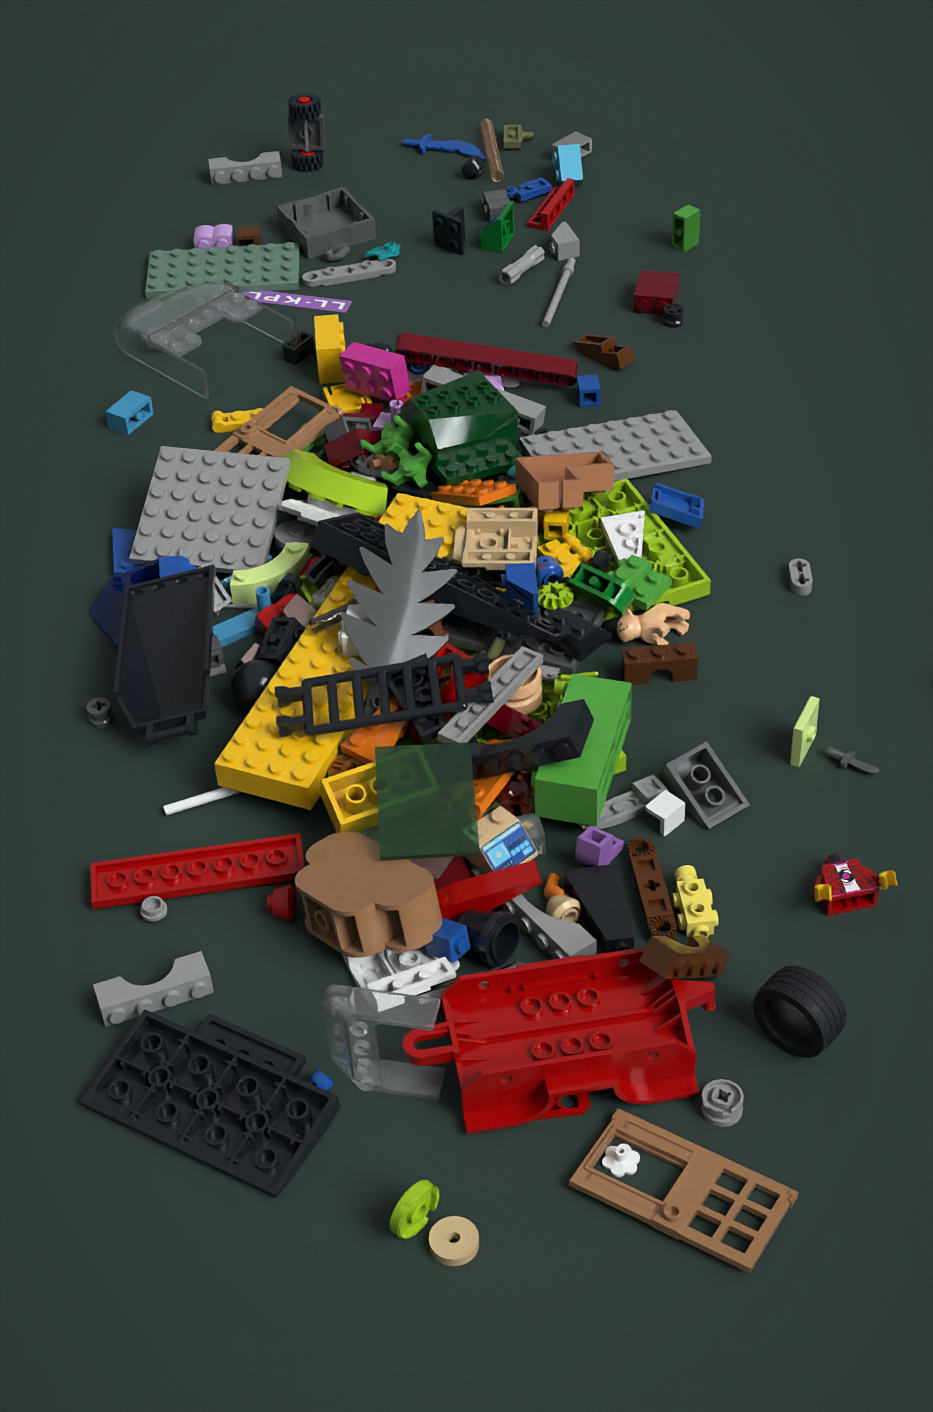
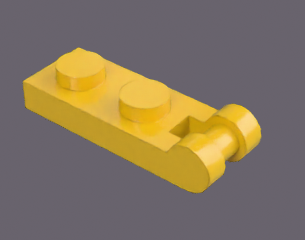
[211,408,271,433]

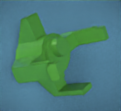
[360,415,414,461]
[381,443,433,488]

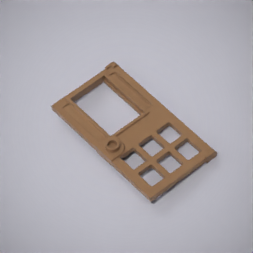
[214,386,344,457]
[569,1108,799,1273]

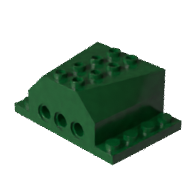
[391,370,524,486]

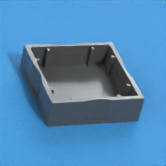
[277,187,376,259]

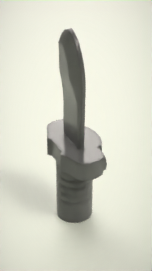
[826,746,879,773]

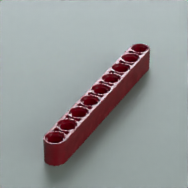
[394,333,578,387]

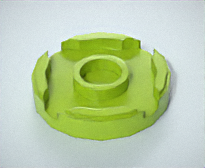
[389,1180,439,1239]

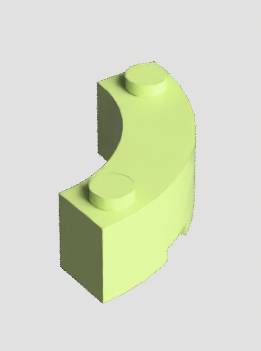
[230,542,310,605]

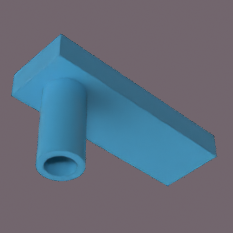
[212,586,273,647]

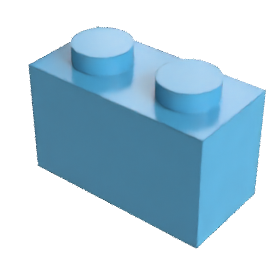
[105,390,154,435]

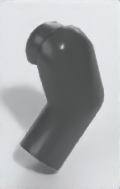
[323,245,350,262]

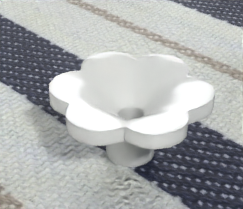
[602,1144,640,1177]

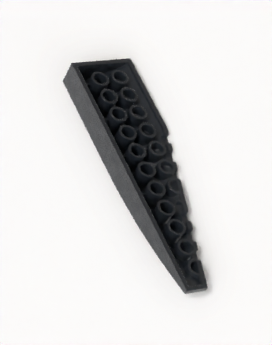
[312,512,568,642]

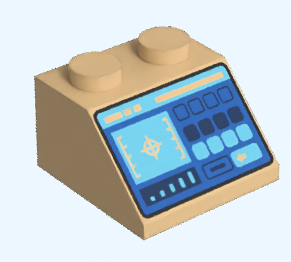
[461,806,538,873]

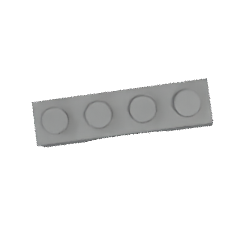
[208,151,282,185]
[93,951,214,1027]

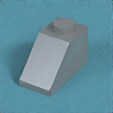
[549,221,580,261]

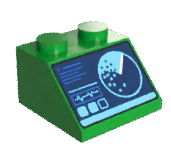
[478,201,515,253]

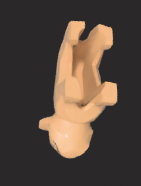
[616,603,690,645]

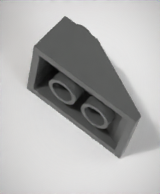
[658,741,750,830]

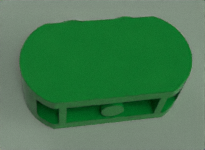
[567,563,636,617]

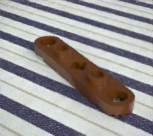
[628,836,677,940]

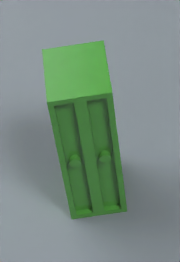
[531,674,632,827]

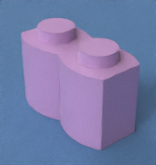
[194,224,234,249]

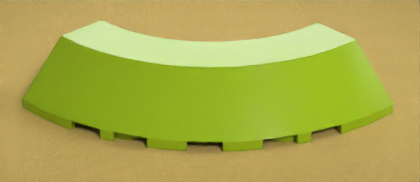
[282,449,388,518]

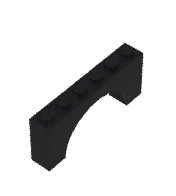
[430,699,594,787]

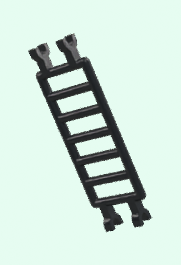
[275,652,494,738]

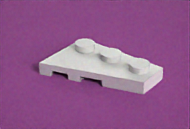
[601,510,645,565]

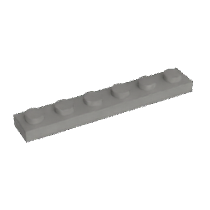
[438,646,543,750]

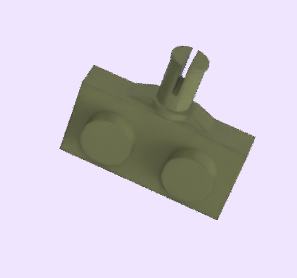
[504,125,534,150]

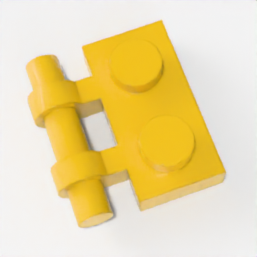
[537,533,593,578]

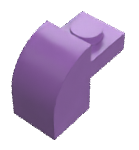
[575,826,624,867]

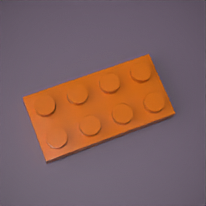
[431,479,517,506]

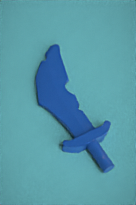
[403,134,486,161]

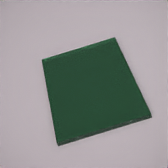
[375,742,480,861]

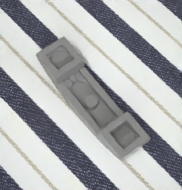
[579,774,668,829]

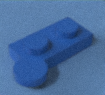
[505,177,552,202]

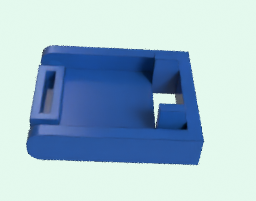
[649,483,705,528]

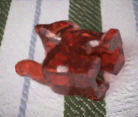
[496,770,534,815]

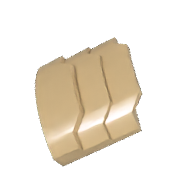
[452,508,538,571]

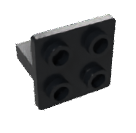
[432,206,465,255]

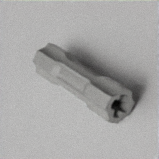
[498,245,545,286]

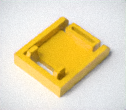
[322,384,372,413]

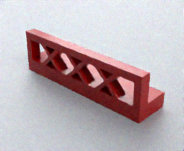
[527,178,574,231]

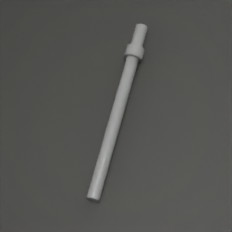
[542,257,576,328]

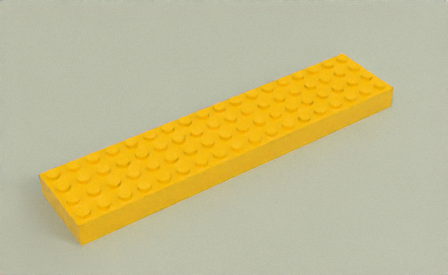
[214,493,468,810]

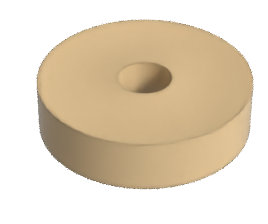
[429,1216,479,1266]

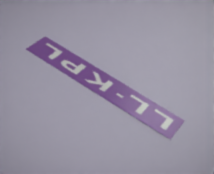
[238,291,352,313]

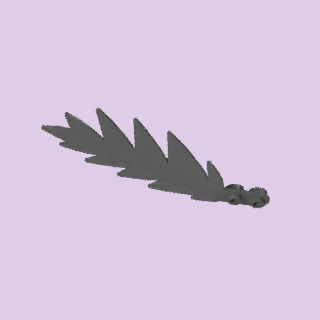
[340,510,457,717]

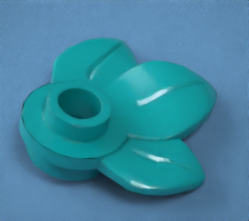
[364,242,401,261]

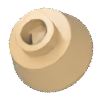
[546,894,581,923]

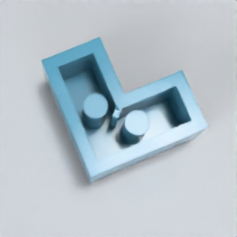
[552,144,583,187]

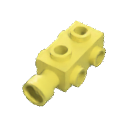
[672,865,718,938]

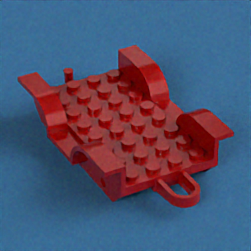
[403,947,716,1134]

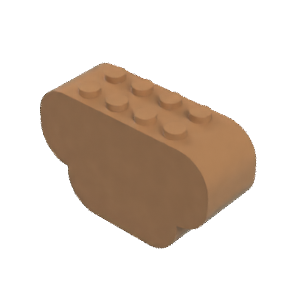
[295,831,443,958]

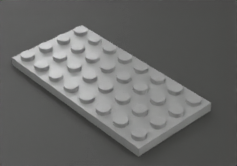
[519,410,712,481]

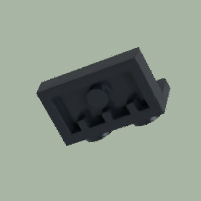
[255,617,306,666]

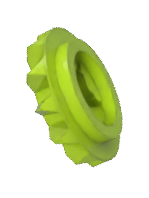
[538,581,574,610]

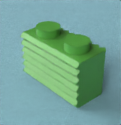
[671,205,701,252]

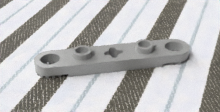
[302,259,396,288]

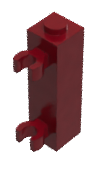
[483,704,542,740]

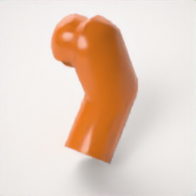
[544,873,570,901]

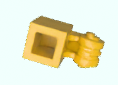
[528,505,569,540]

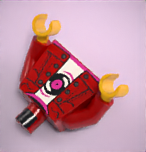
[811,853,898,916]

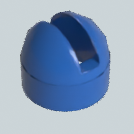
[309,1068,335,1091]

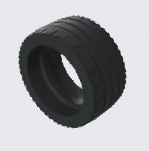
[753,965,847,1058]

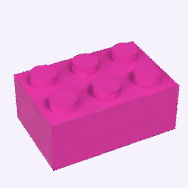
[339,342,411,402]

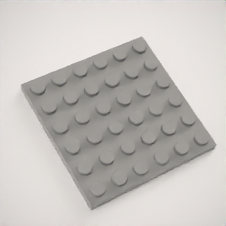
[129,446,291,574]

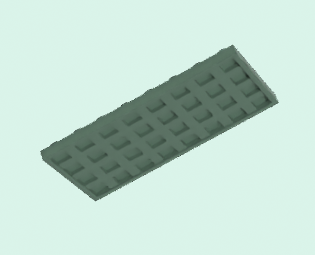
[145,242,300,299]

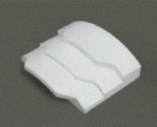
[278,494,375,526]
[342,945,460,1014]

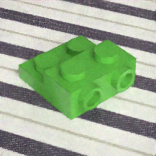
[608,555,672,611]

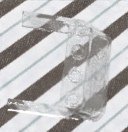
[322,985,446,1100]

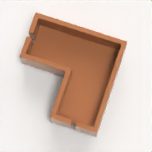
[515,451,614,512]

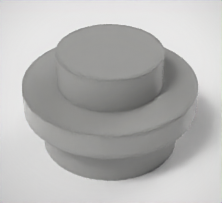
[140,896,168,922]

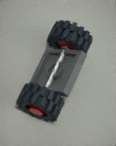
[287,93,325,172]

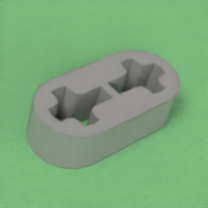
[788,559,813,596]

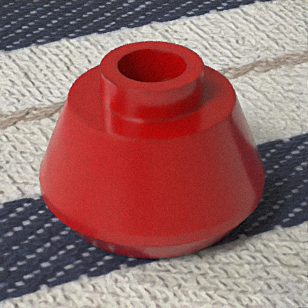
[267,884,297,922]

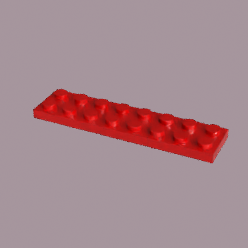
[90,833,305,909]

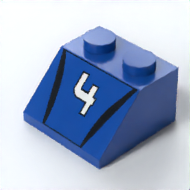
[501,563,538,619]

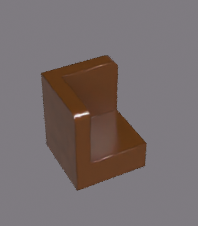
[237,225,262,245]

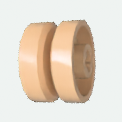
[487,654,543,715]

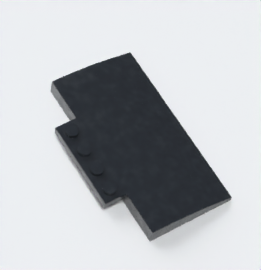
[79,1009,341,1198]

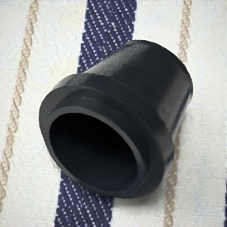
[458,909,520,966]

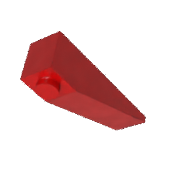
[436,860,542,923]

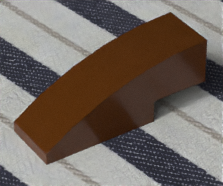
[573,334,634,369]

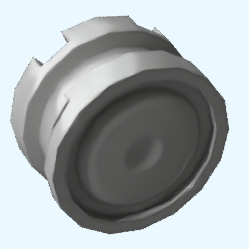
[701,1079,744,1127]

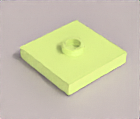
[790,696,820,767]

